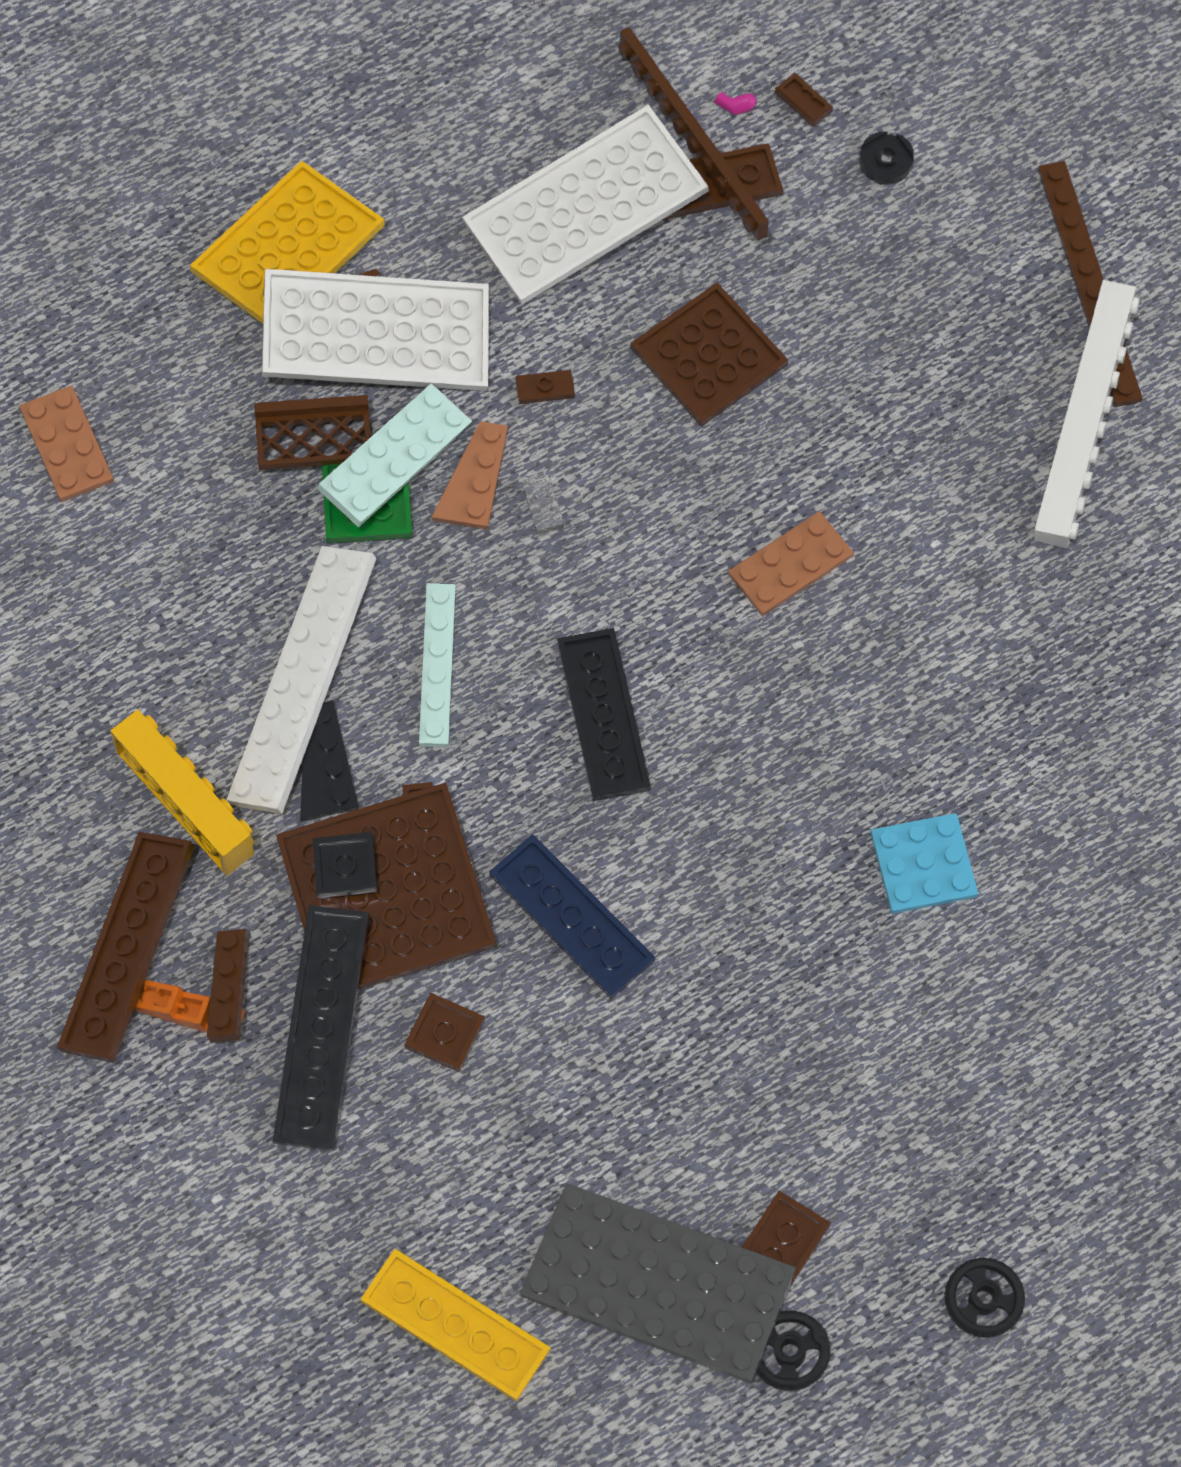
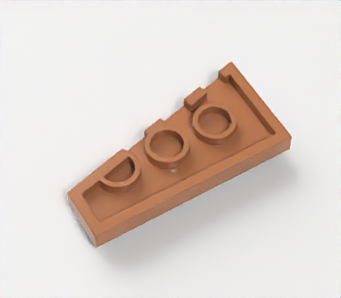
[431,421,508,530]

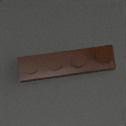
[207,929,249,1042]

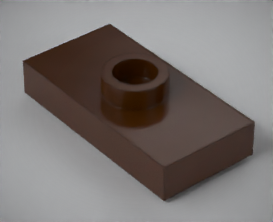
[775,72,833,127]
[515,370,575,404]

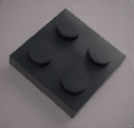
[313,832,377,898]

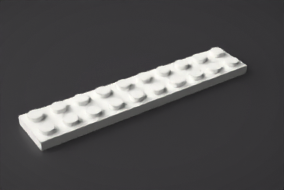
[226,546,376,814]

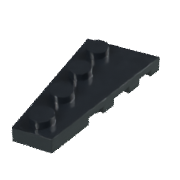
[300,701,358,822]

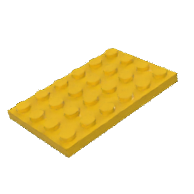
[190,160,385,324]

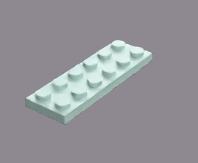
[317,384,472,527]

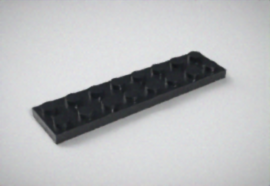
[273,905,369,1151]

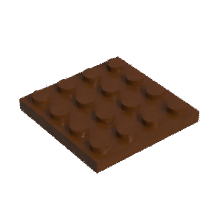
[630,282,788,427]

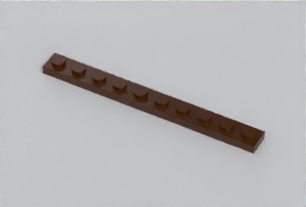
[618,27,769,241]
[1038,161,1143,408]

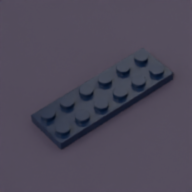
[489,834,655,1000]

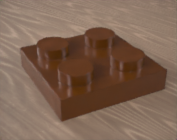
[404,992,485,1072]

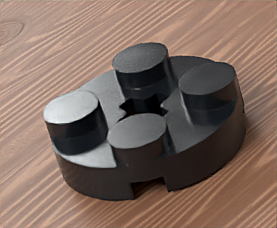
[859,131,914,185]

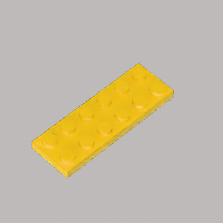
[360,1249,551,1402]

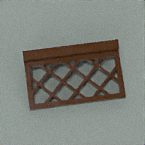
[254,395,371,470]

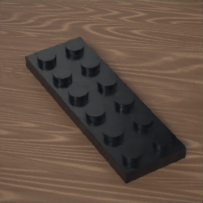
[557,628,650,801]

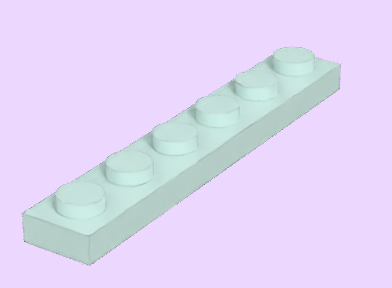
[419,583,456,747]

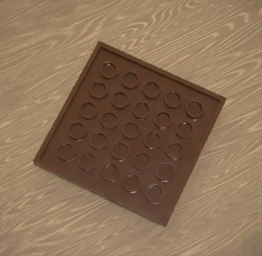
[276,782,497,990]

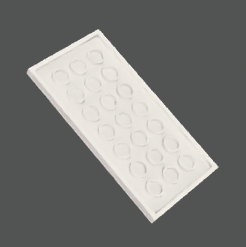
[462,105,709,305]
[262,269,489,391]

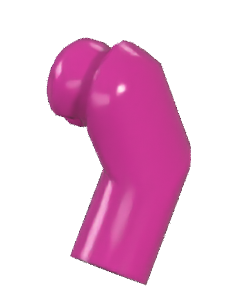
[714,91,757,115]

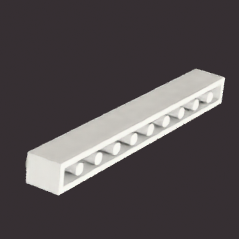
[1034,280,1140,549]

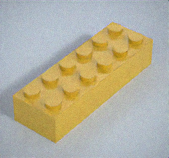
[110,709,254,876]

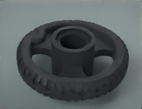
[944,1258,1025,1338]
[756,1310,830,1391]

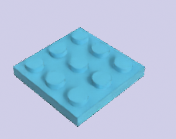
[870,813,978,914]

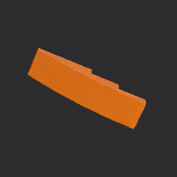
[134,980,245,1033]

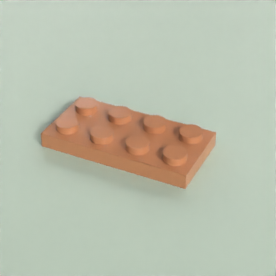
[19,385,114,502]
[728,511,854,617]

